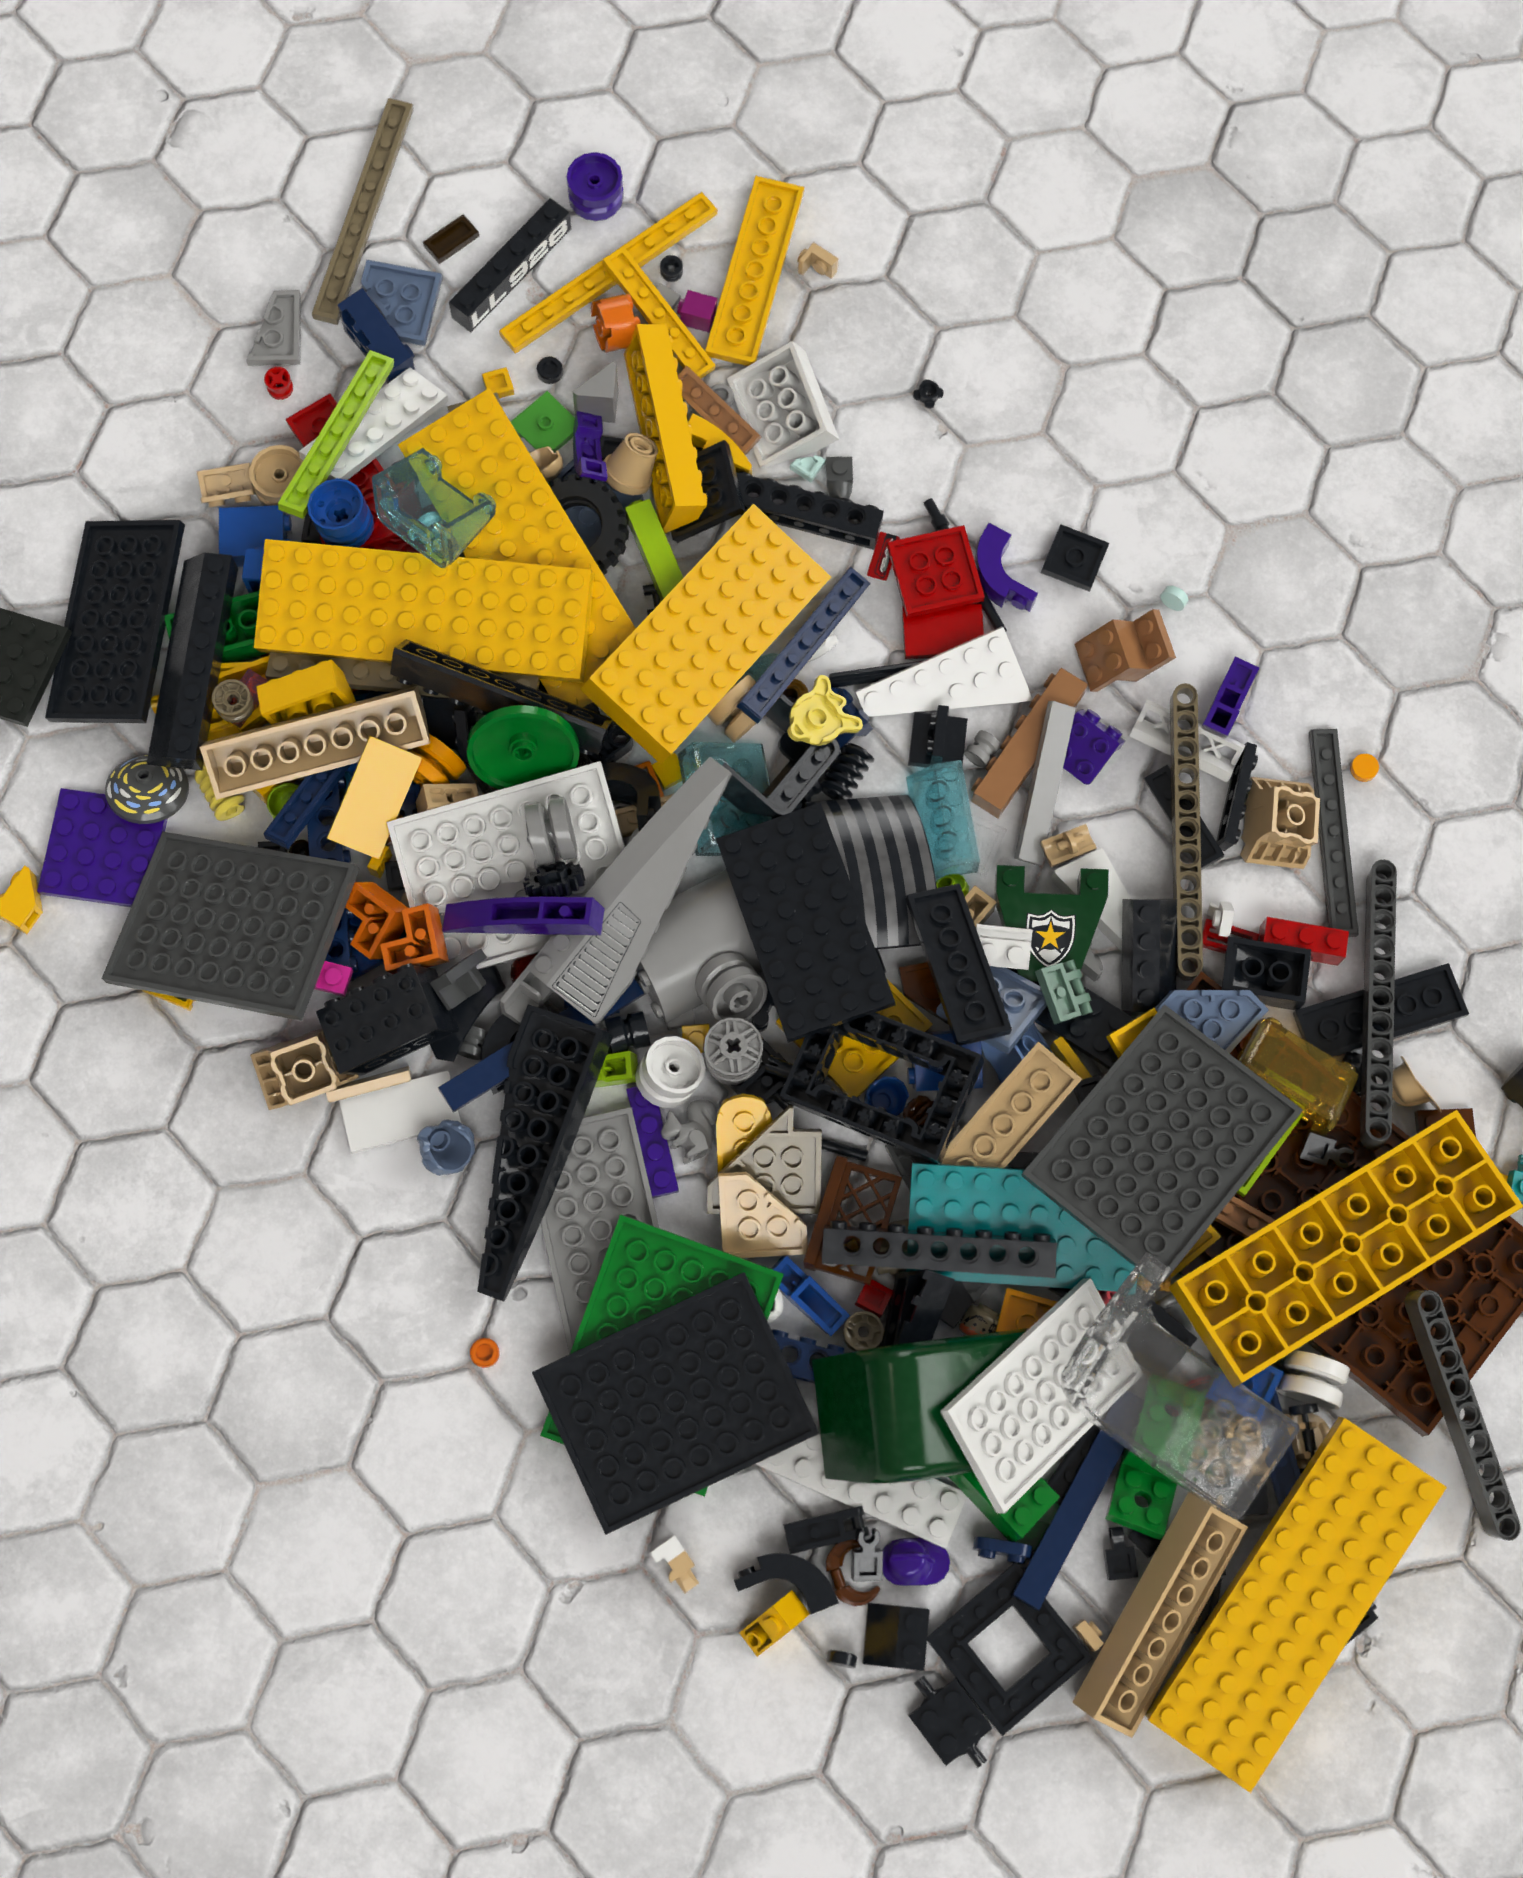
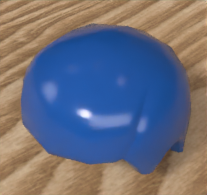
[864,1076,909,1116]

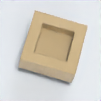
[1072,1620,1104,1652]

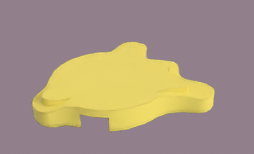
[787,675,863,746]

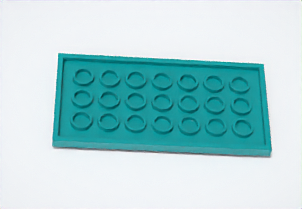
[906,1162,1138,1293]

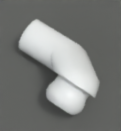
[808,631,838,662]

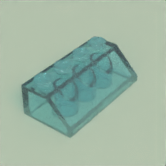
[906,760,980,878]

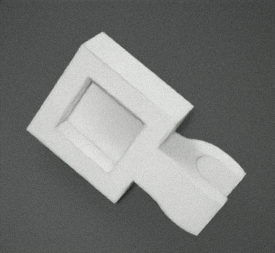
[1208,901,1235,937]

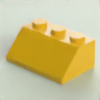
[256,659,356,724]

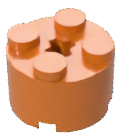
[591,294,641,353]

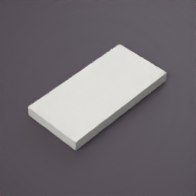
[339,1070,461,1154]

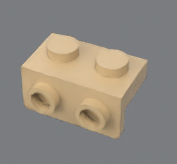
[197,463,256,508]

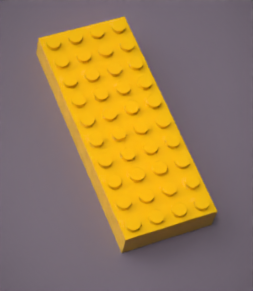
[580,504,831,764]

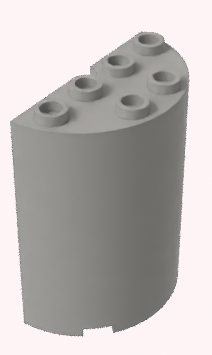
[636,870,763,1024]

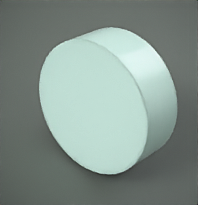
[1161,586,1188,611]

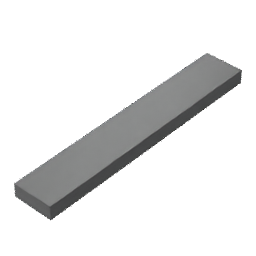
[1014,701,1076,865]

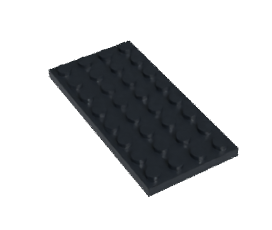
[45,520,185,723]
[716,802,896,1043]

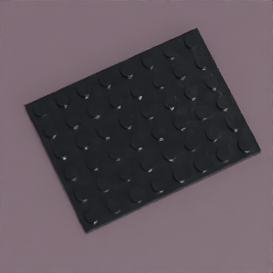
[532,1271,819,1535]

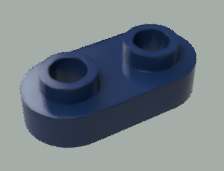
[973,1537,1033,1564]

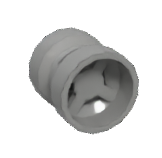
[964,730,1001,768]

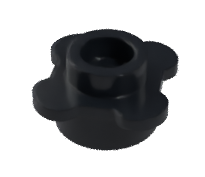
[913,380,944,409]

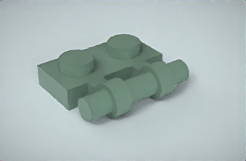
[1035,960,1093,1025]

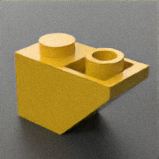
[0,865,43,935]
[739,1590,810,1657]

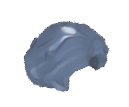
[417,1119,475,1176]

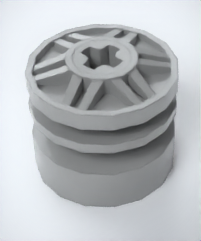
[704,1017,763,1085]

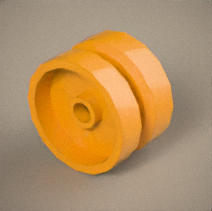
[406,734,466,788]

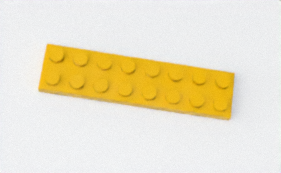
[705,176,804,366]

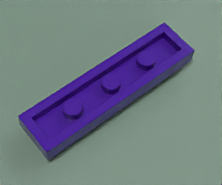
[626,1086,679,1198]

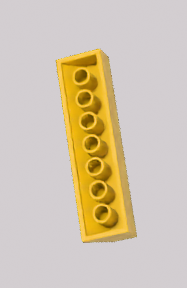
[624,324,707,533]

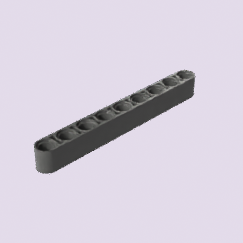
[1404,1289,1521,1541]

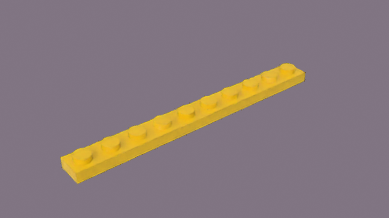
[499,192,717,354]

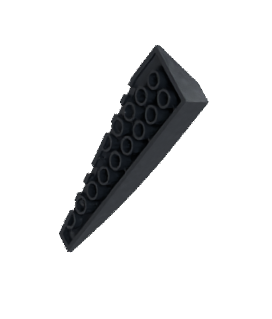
[477,1004,614,1302]

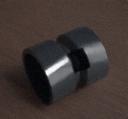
[605,1010,651,1053]

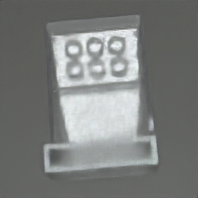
[1061,1252,1300,1520]

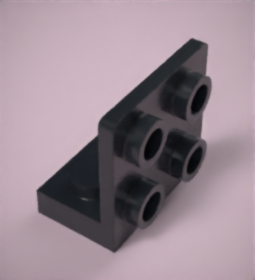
[423,696,478,762]

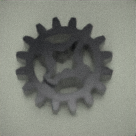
[523,861,586,897]

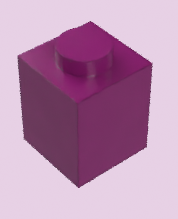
[677,290,717,333]

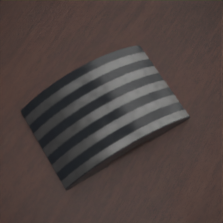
[803,795,937,950]

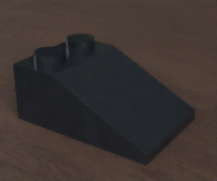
[1221,936,1311,1010]

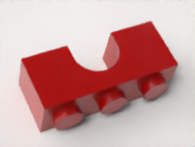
[1258,917,1349,966]

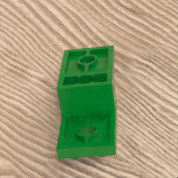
[1105,1374,1206,1540]

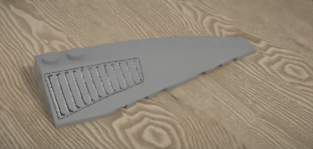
[526,757,732,1025]

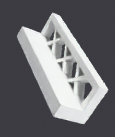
[1130,699,1245,782]

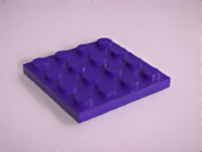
[37,788,168,907]

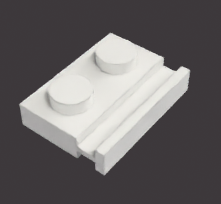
[976,924,1033,970]

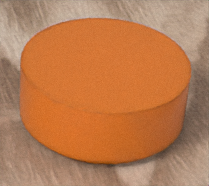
[470,1338,500,1368]

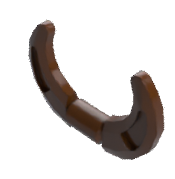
[826,1539,880,1606]

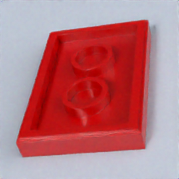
[902,604,984,659]

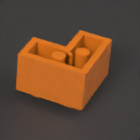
[345,882,408,960]
[380,903,449,975]

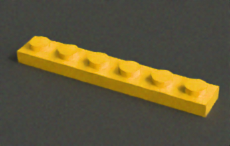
[602,246,716,378]

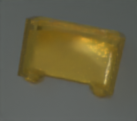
[1236,1017,1359,1134]

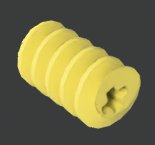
[195,764,245,821]

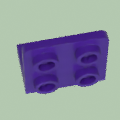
[1063,709,1125,785]

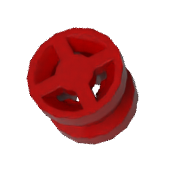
[264,367,293,400]

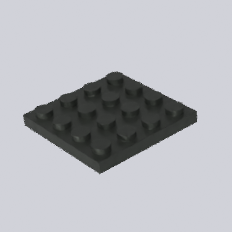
[0,608,72,727]

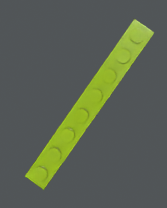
[278,350,394,519]

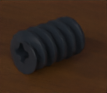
[820,743,874,800]

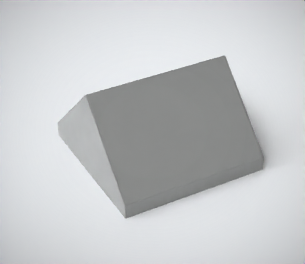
[573,361,618,423]

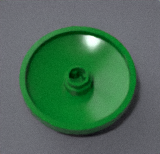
[467,705,579,790]

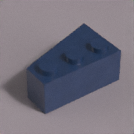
[337,288,415,383]

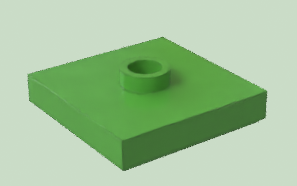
[511,391,575,453]

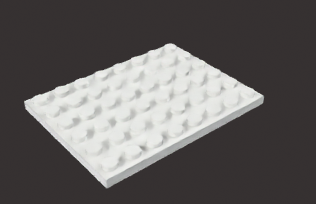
[387,761,625,976]

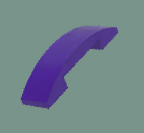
[573,411,608,482]

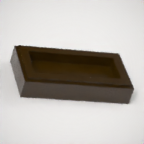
[423,214,480,264]

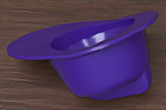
[883,1538,950,1586]

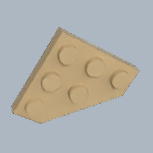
[718,1172,808,1258]

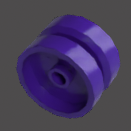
[566,152,624,221]

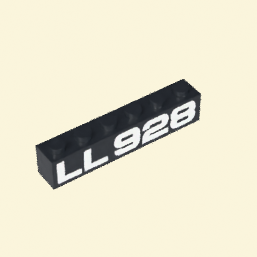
[449,198,571,332]

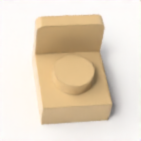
[797,242,838,279]

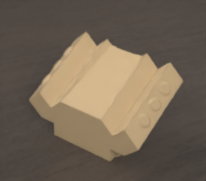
[1240,777,1320,869]
[250,1029,359,1110]

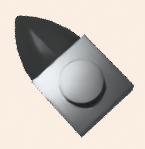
[826,457,853,499]

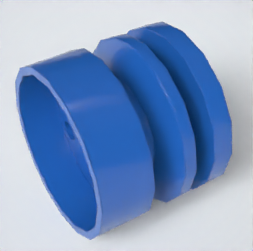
[307,478,374,548]

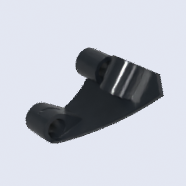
[430,965,506,1062]

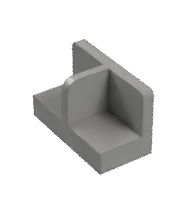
[499,963,554,1025]

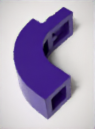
[975,523,1038,612]
[1202,656,1259,737]

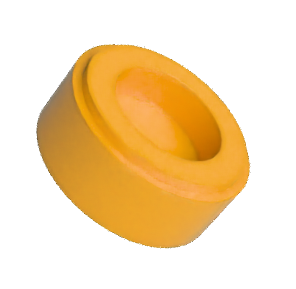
[1350,754,1379,782]

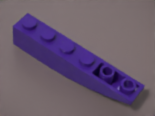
[442,897,605,935]

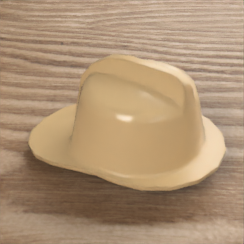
[1392,1056,1442,1113]

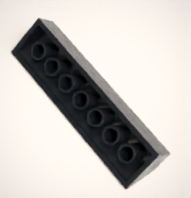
[147,552,238,771]
[390,639,612,756]

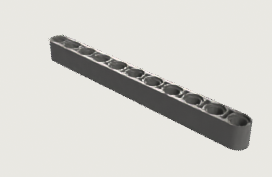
[1360,859,1397,1150]

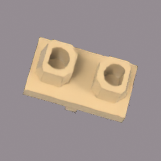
[1040,824,1097,868]

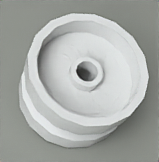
[635,1036,706,1108]
[1277,1350,1350,1410]

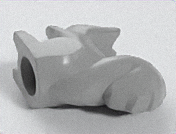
[661,1099,717,1164]

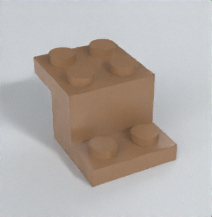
[1075,609,1176,692]

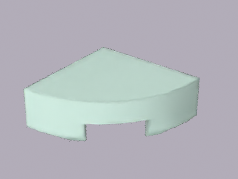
[790,455,826,482]

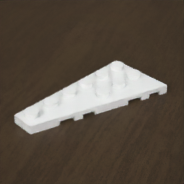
[855,626,1033,717]

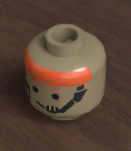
[958,1303,1000,1336]

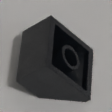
[863,1603,930,1671]

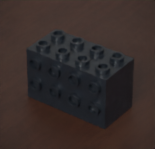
[316,963,460,1075]

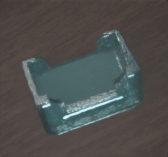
[372,448,496,568]

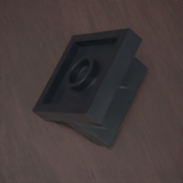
[908,705,968,772]

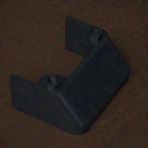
[722,694,840,818]

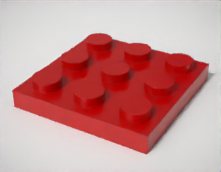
[887,525,985,618]

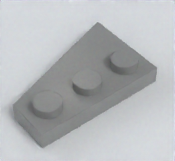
[246,290,301,366]

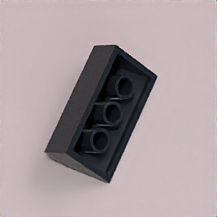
[1121,899,1177,1012]

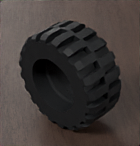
[550,475,629,575]

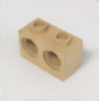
[416,783,479,813]

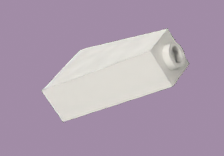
[1051,848,1131,951]

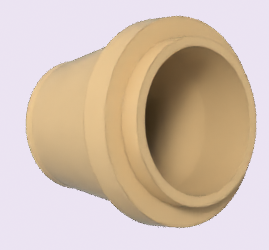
[604,433,658,495]

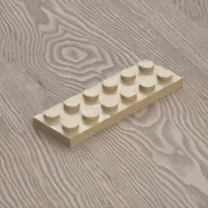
[941,1041,1082,1168]

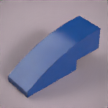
[771,1256,850,1337]

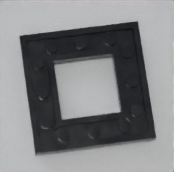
[927,1562,1093,1736]

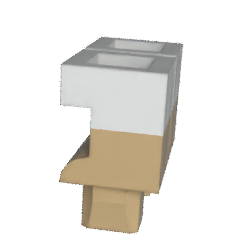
[650,1535,699,1594]

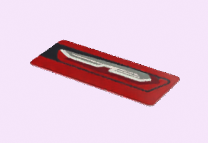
[867,532,900,581]

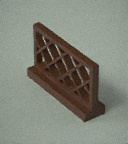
[803,1155,902,1286]

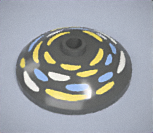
[105,754,189,824]

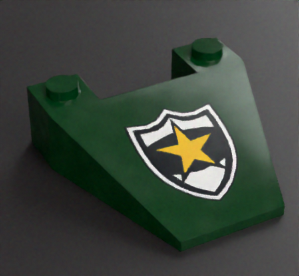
[994,865,1109,983]

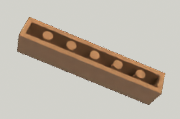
[971,668,1088,819]

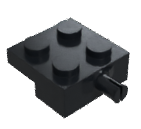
[729,1037,790,1110]

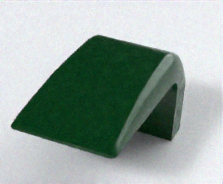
[812,1328,1029,1484]

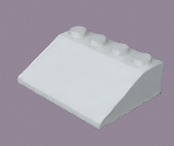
[727,341,839,469]

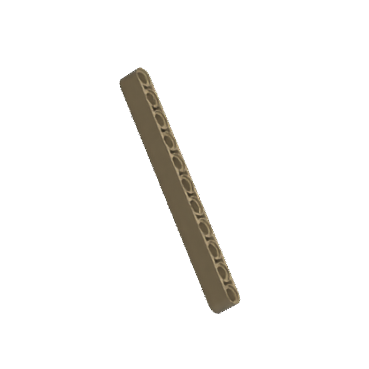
[1170,683,1203,981]

